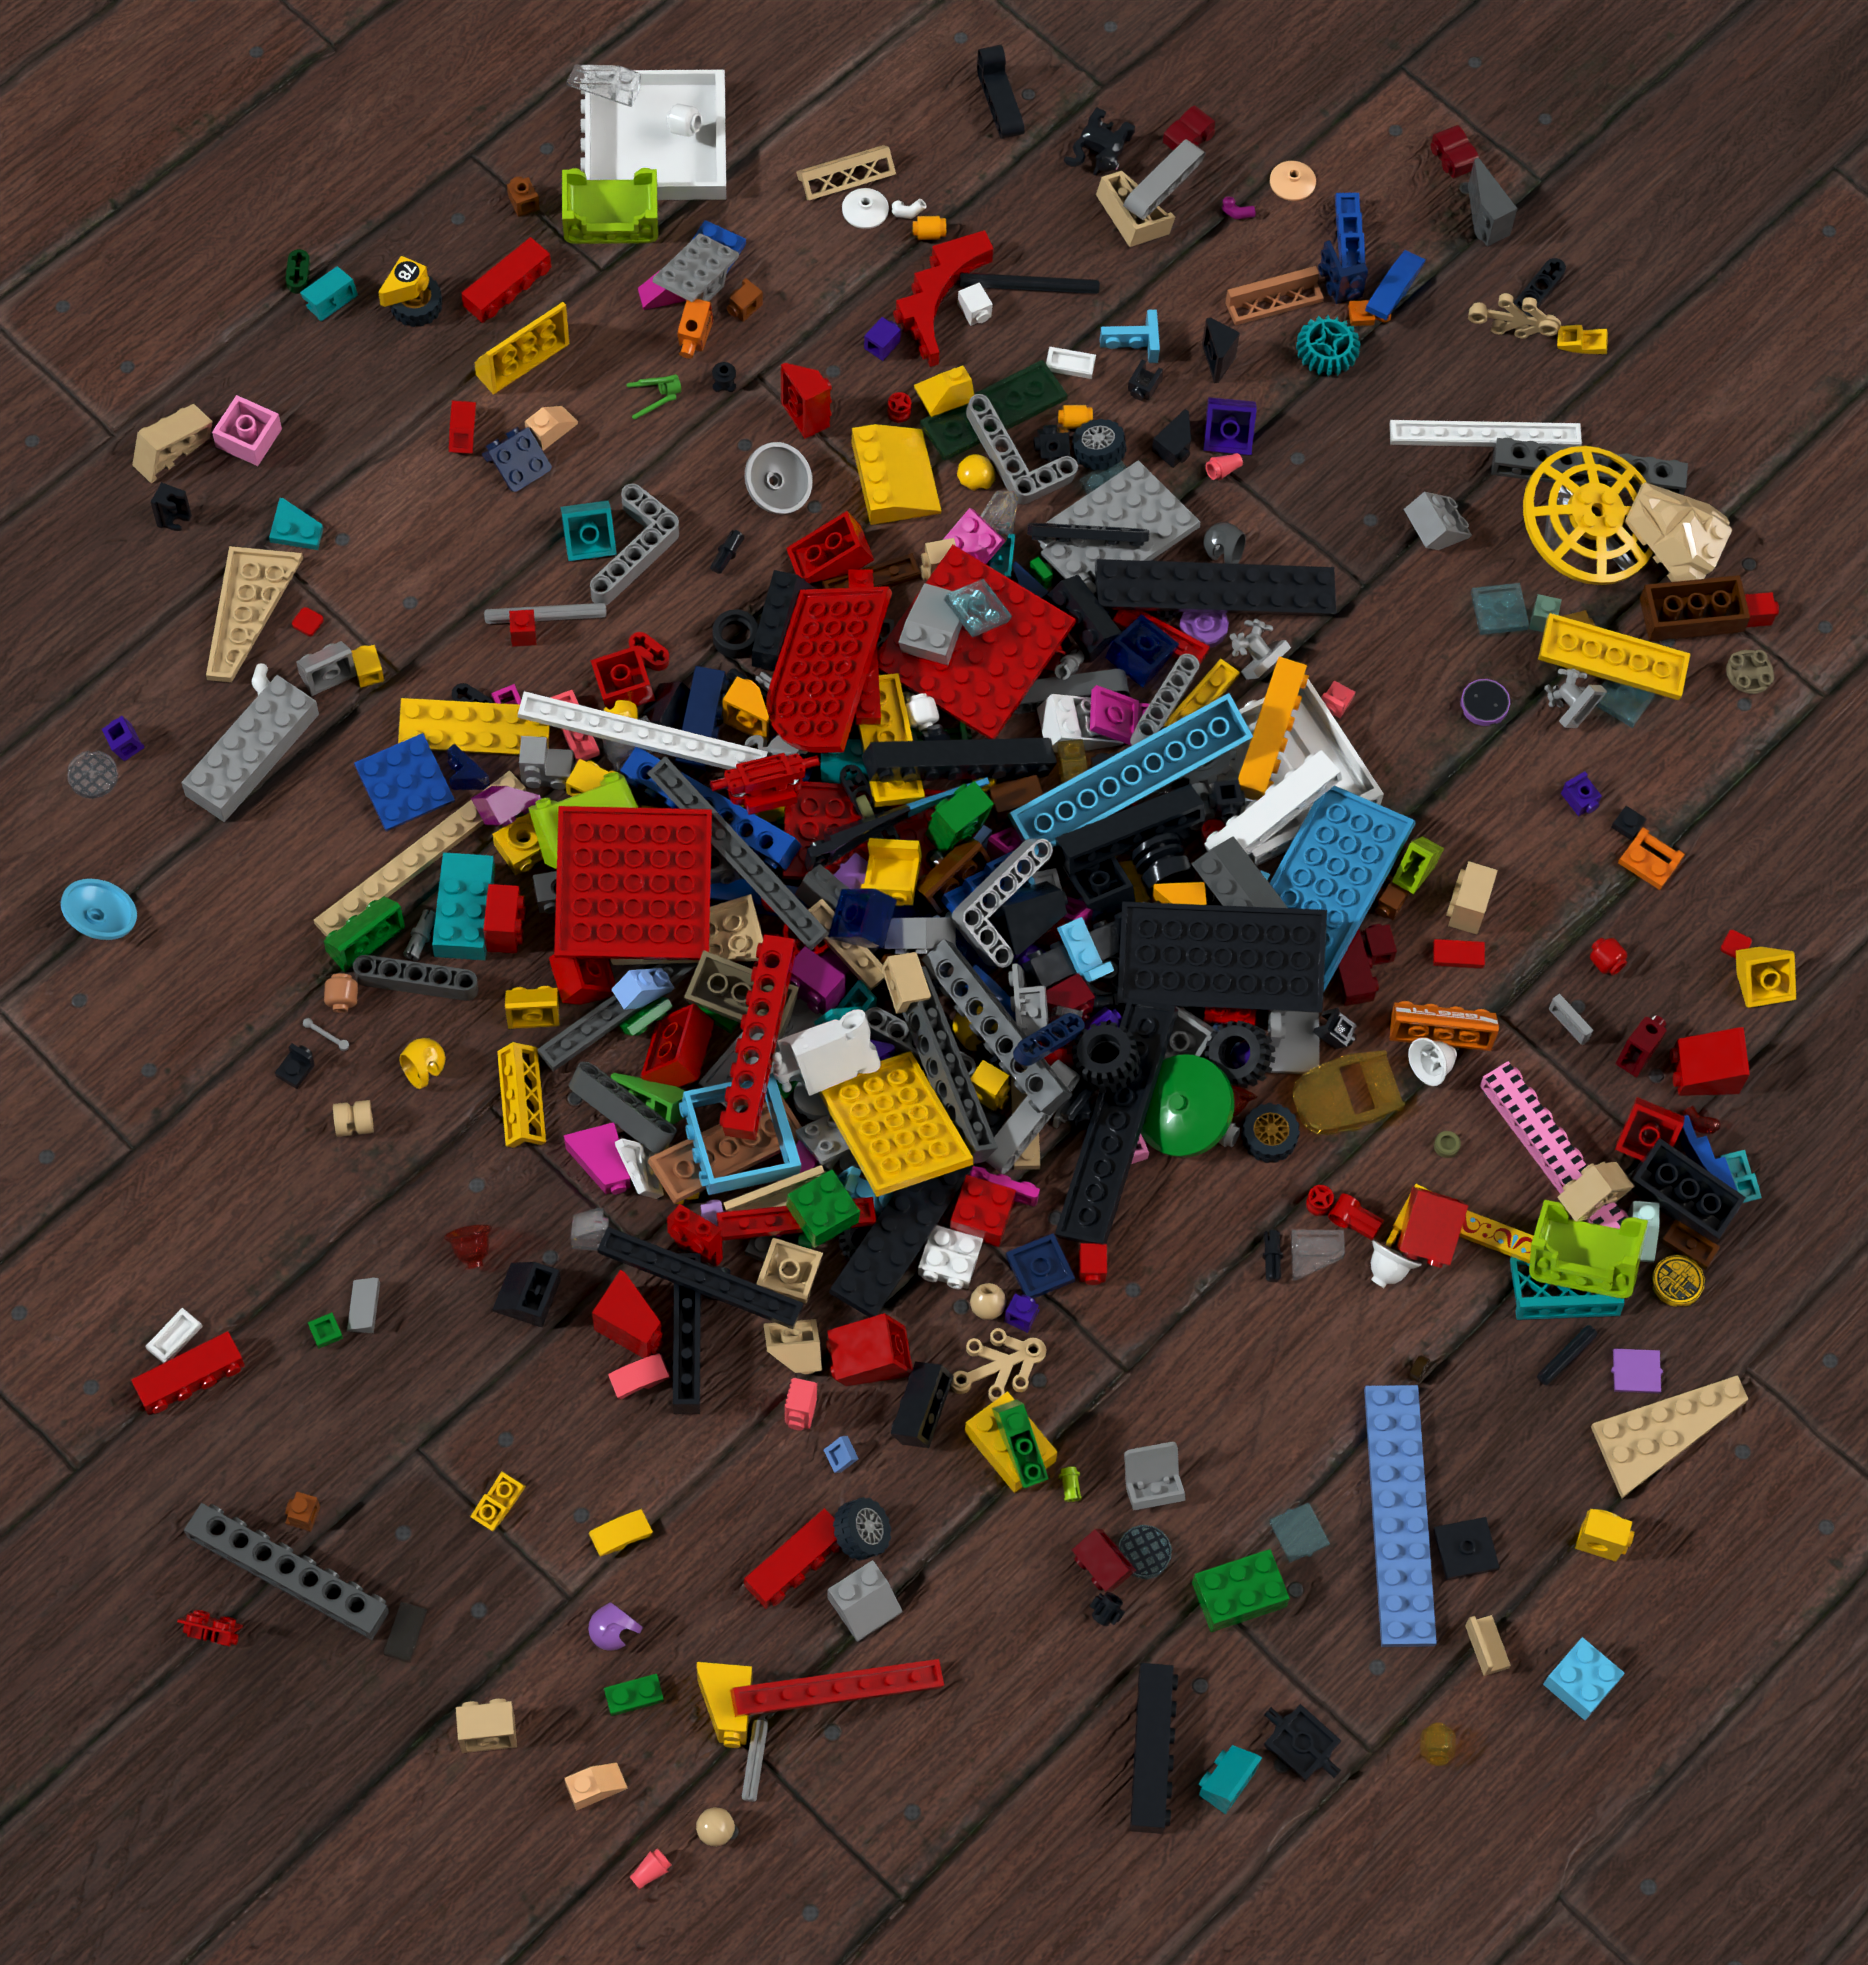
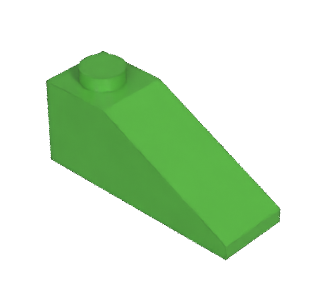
[611,1073,685,1125]

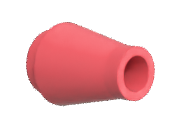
[1206,453,1243,480]
[630,1848,672,1889]

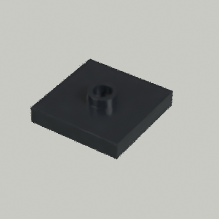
[1433,1517,1500,1580]

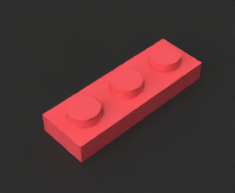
[550,690,600,763]

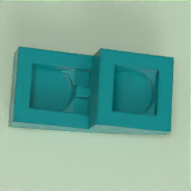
[1718,1150,1762,1203]

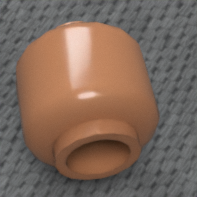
[324,973,358,1013]

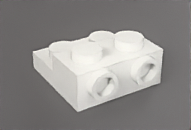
[918,1225,983,1289]

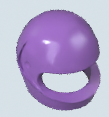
[588,1602,643,1651]

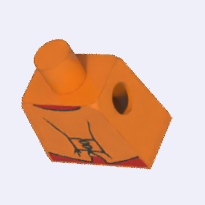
[677,299,714,359]

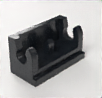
[151,482,192,531]

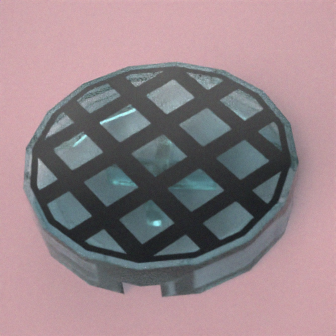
[1118,1525,1172,1579]

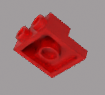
[667,1204,723,1267]

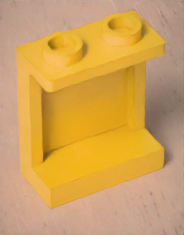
[861,838,922,906]

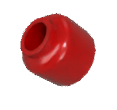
[1590,937,1628,975]

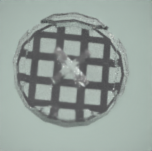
[67,751,118,799]

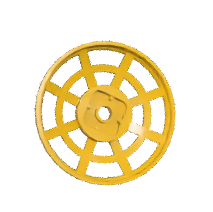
[1523,446,1654,585]

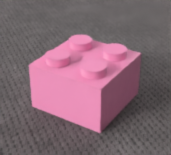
[212,395,282,466]

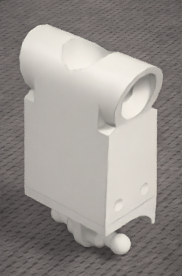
[772,1009,881,1096]

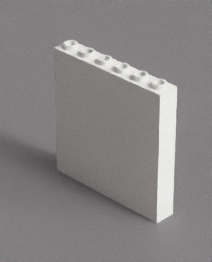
[581,70,726,200]

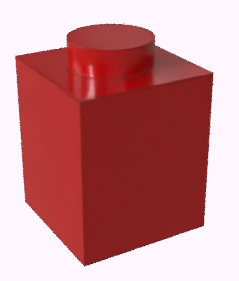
[1745,592,1779,627]
[509,609,537,647]
[1079,1243,1107,1285]

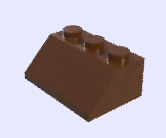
[916,835,992,915]

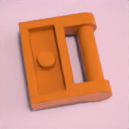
[1618,827,1685,890]

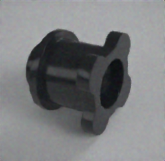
[712,362,736,392]

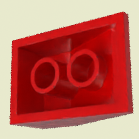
[786,511,874,583]

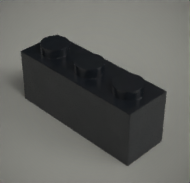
[890,1361,954,1448]

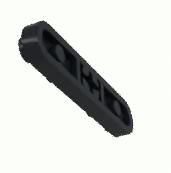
[1027,523,1150,546]

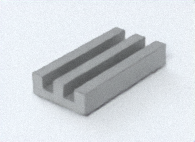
[1549,993,1594,1045]

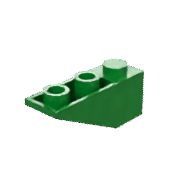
[992,1399,1049,1488]

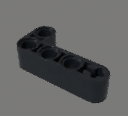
[977,44,1025,139]

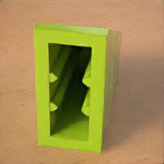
[1392,836,1444,894]

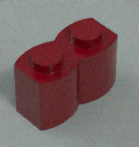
[1163,105,1215,151]
[1430,125,1480,179]

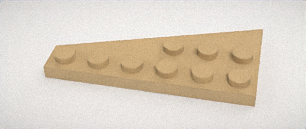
[206,546,303,682]
[610,894,763,965]
[1591,1375,1748,1499]

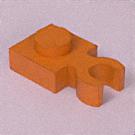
[1348,300,1391,326]

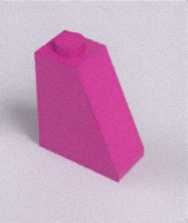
[564,1122,631,1194]

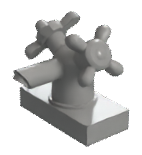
[1230,619,1291,679]
[1544,668,1607,728]

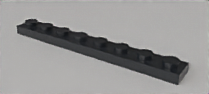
[597,1227,803,1329]

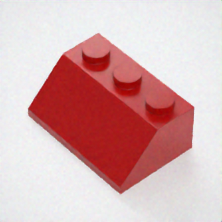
[781,363,832,439]
[640,1003,714,1087]

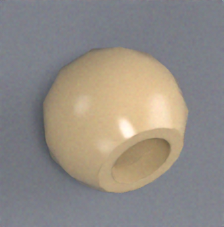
[970,1283,1007,1320]
[696,1807,735,1847]

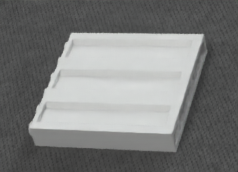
[1199,679,1384,866]

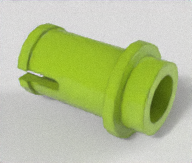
[1059,1467,1082,1502]

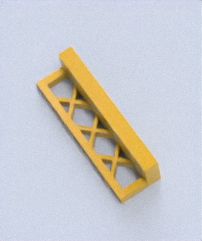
[497,1042,546,1148]

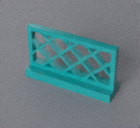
[1510,1257,1624,1320]

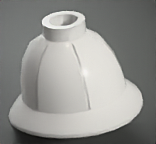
[1408,1038,1457,1086]
[1371,1240,1422,1288]

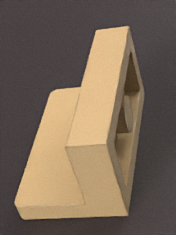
[882,952,931,1013]
[1465,1615,1511,1676]

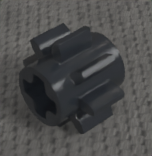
[1089,1592,1125,1626]

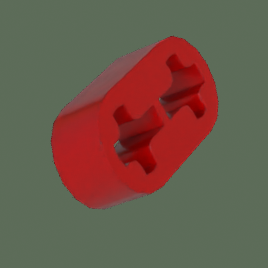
[629,632,670,671]

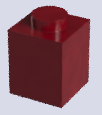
[1364,924,1397,965]

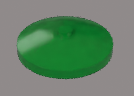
[1141,1054,1234,1158]

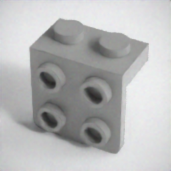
[1124,1442,1185,1510]

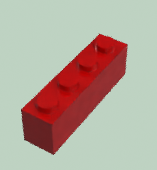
[461,237,551,323]
[131,1331,245,1415]
[744,1508,841,1609]

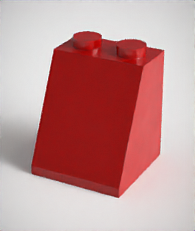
[1670,1027,1750,1096]
[1397,1186,1468,1268]
[592,1270,663,1358]
[826,1313,913,1386]

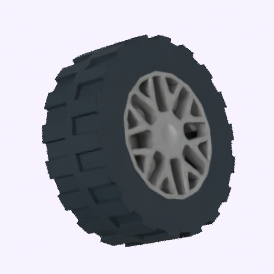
[1072,419,1127,470]
[833,1497,891,1560]

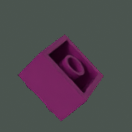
[790,946,845,1015]

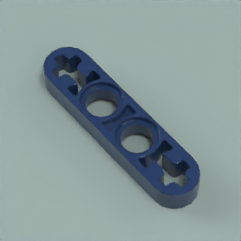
[1013,1013,1085,1066]

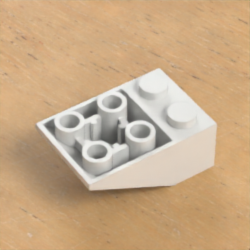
[1037,694,1124,753]

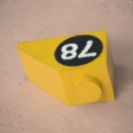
[378,256,429,307]

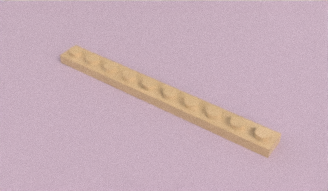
[314,770,526,937]

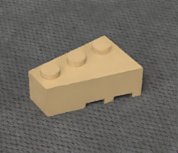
[1096,171,1175,247]
[132,404,213,483]

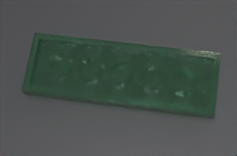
[920,359,1068,461]

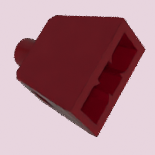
[1615,1016,1667,1078]

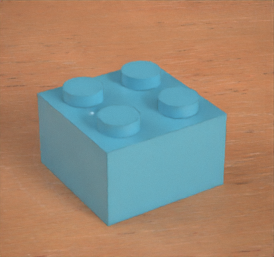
[1543,1637,1624,1720]

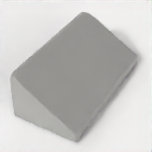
[347,1278,380,1333]

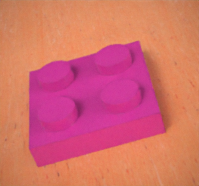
[943,508,1006,564]
[1090,685,1139,746]

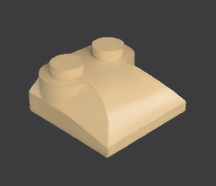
[756,1238,823,1304]

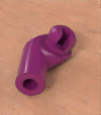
[1222,197,1255,220]

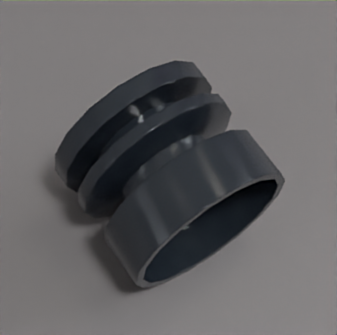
[1130,833,1195,897]

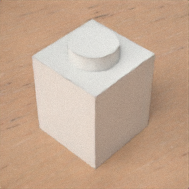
[958,282,993,326]

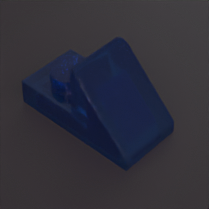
[447,744,490,790]

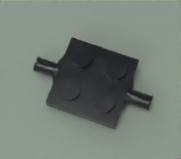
[1263,1704,1341,1783]

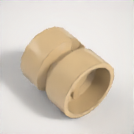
[333,1100,374,1137]

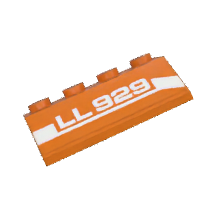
[1390,1001,1499,1051]

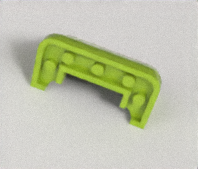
[562,168,658,244]
[528,772,638,869]
[1529,1200,1648,1298]

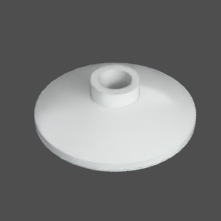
[842,188,889,229]

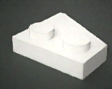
[615,1138,664,1199]

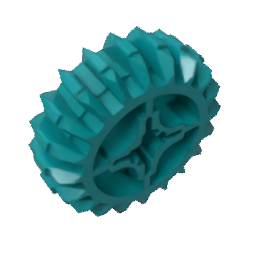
[1296,315,1361,377]

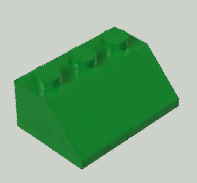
[323,896,405,972]

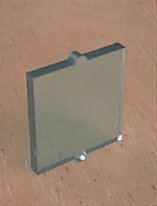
[1269,1503,1330,1562]

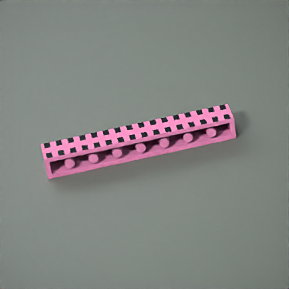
[1480,1061,1629,1229]

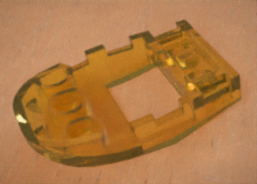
[1293,1050,1405,1135]

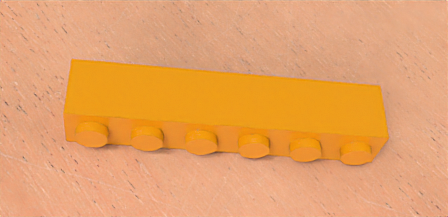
[1238,657,1309,801]

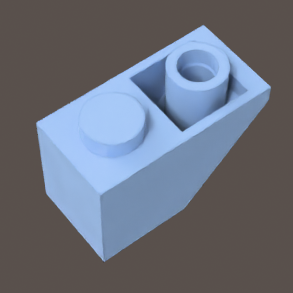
[611,968,674,1010]

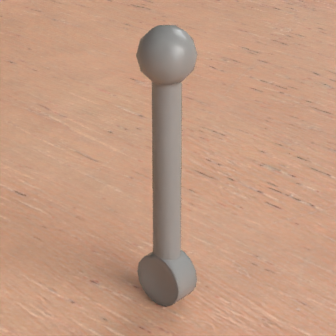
[303,1018,349,1051]

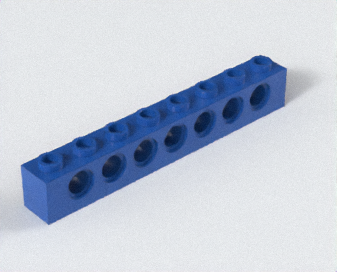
[620,747,802,871]

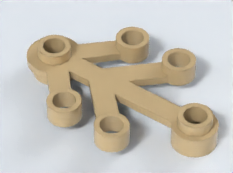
[1468,293,1561,339]
[951,1328,1046,1402]

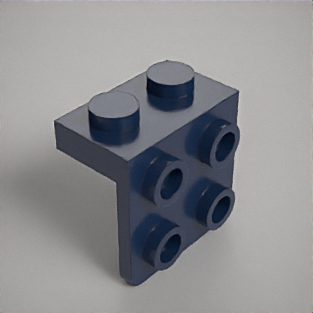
[1318,240,1368,304]
[482,427,552,492]

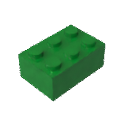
[925,781,994,855]
[1192,1549,1290,1632]

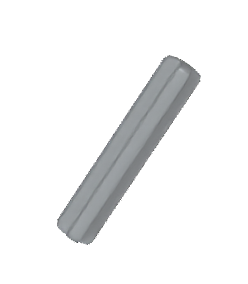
[742,1720,768,1802]

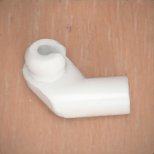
[252,663,270,695]

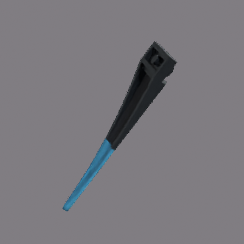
[804,777,990,873]

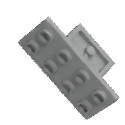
[653,234,739,302]
[1009,963,1049,1070]
[1268,1011,1320,1075]
[796,1114,859,1171]

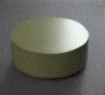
[856,794,874,818]
[1434,1131,1461,1158]

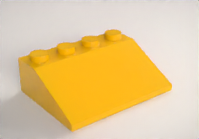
[474,302,569,395]
[852,424,941,525]

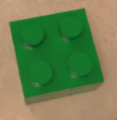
[786,1169,860,1248]

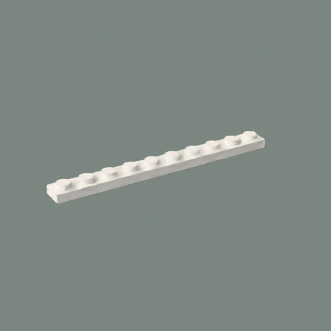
[518,691,768,770]

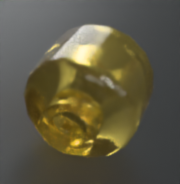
[1420,1723,1456,1766]

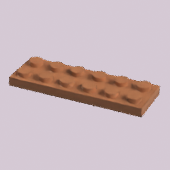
[648,1095,802,1204]

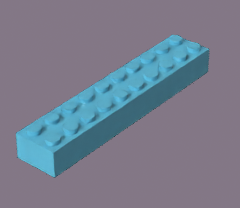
[1007,693,1253,856]

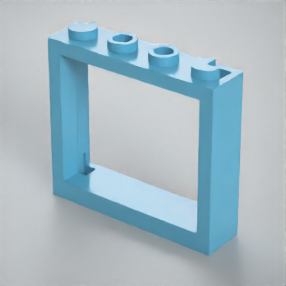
[679,1073,801,1195]

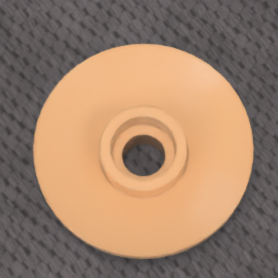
[1270,161,1316,201]

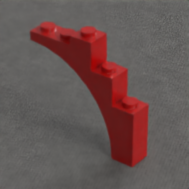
[893,230,994,367]

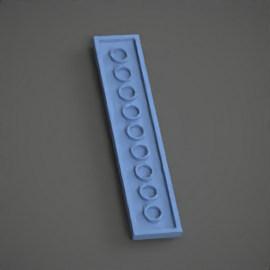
[1364,1385,1437,1647]

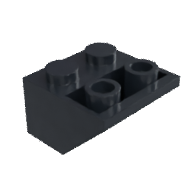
[492,1262,561,1328]

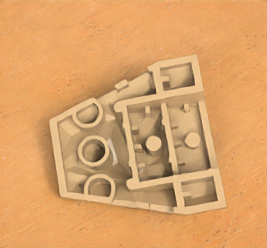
[1625,482,1732,582]

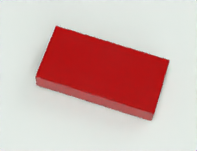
[1433,939,1485,968]

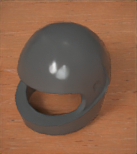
[1203,522,1246,564]

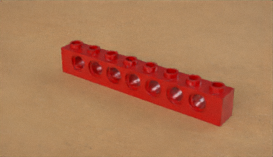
[719,934,797,1141]

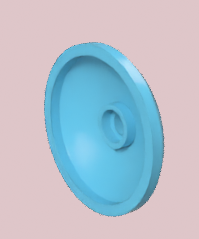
[61,879,137,940]

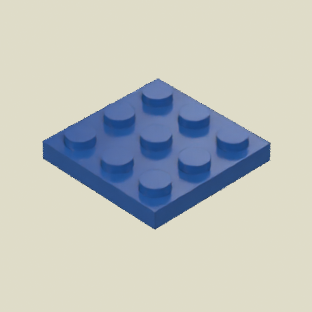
[354,733,455,832]

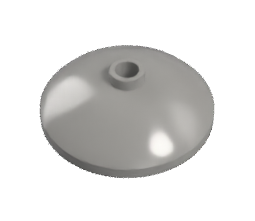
[744,442,813,515]

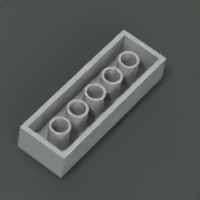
[181,675,319,822]

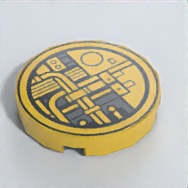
[1652,1255,1705,1307]

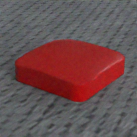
[292,607,324,637]
[1720,930,1752,959]

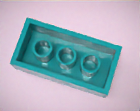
[432,852,495,960]

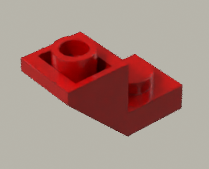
[448,400,476,454]

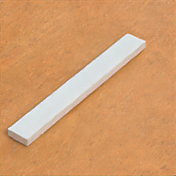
[1389,420,1582,447]

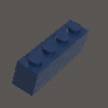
[676,666,729,772]

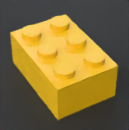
[965,1391,1058,1493]

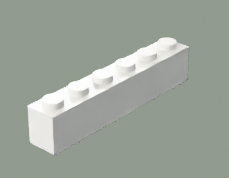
[1204,750,1342,855]

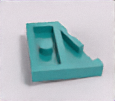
[269,498,323,550]

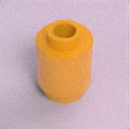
[913,216,946,240]
[1058,405,1093,429]

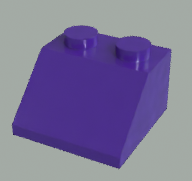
[1204,397,1257,455]

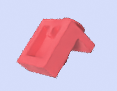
[1321,681,1356,718]

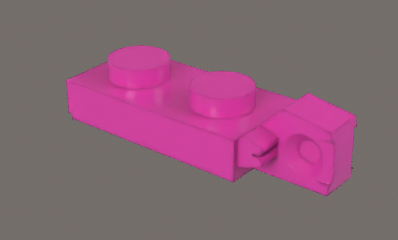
[970,1166,1040,1207]

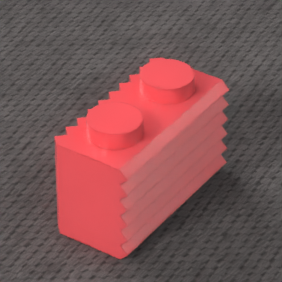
[785,1378,817,1431]

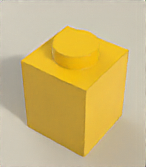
[351,645,384,688]

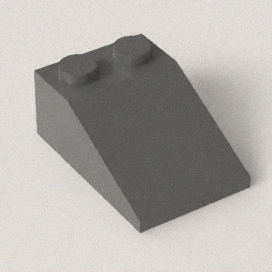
[1468,157,1517,247]

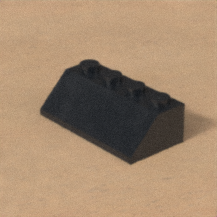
[752,570,815,671]
[1629,1138,1746,1243]

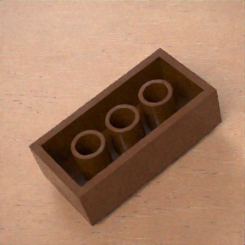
[1640,575,1750,641]

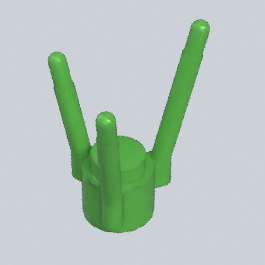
[627,374,681,419]

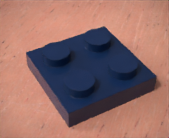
[1006,1233,1075,1299]

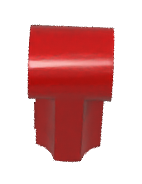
[1328,1193,1384,1240]

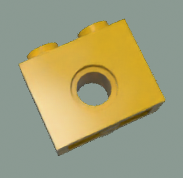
[492,812,544,875]
[1575,1509,1635,1562]

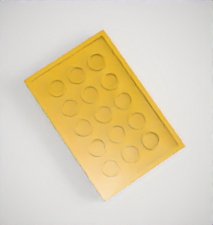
[818,1051,973,1197]

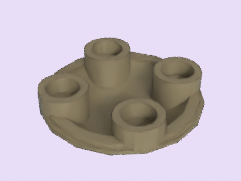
[1726,650,1774,694]

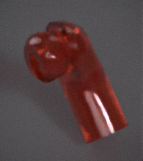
[1683,1106,1721,1134]

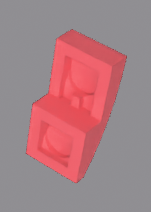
[608,1353,671,1399]

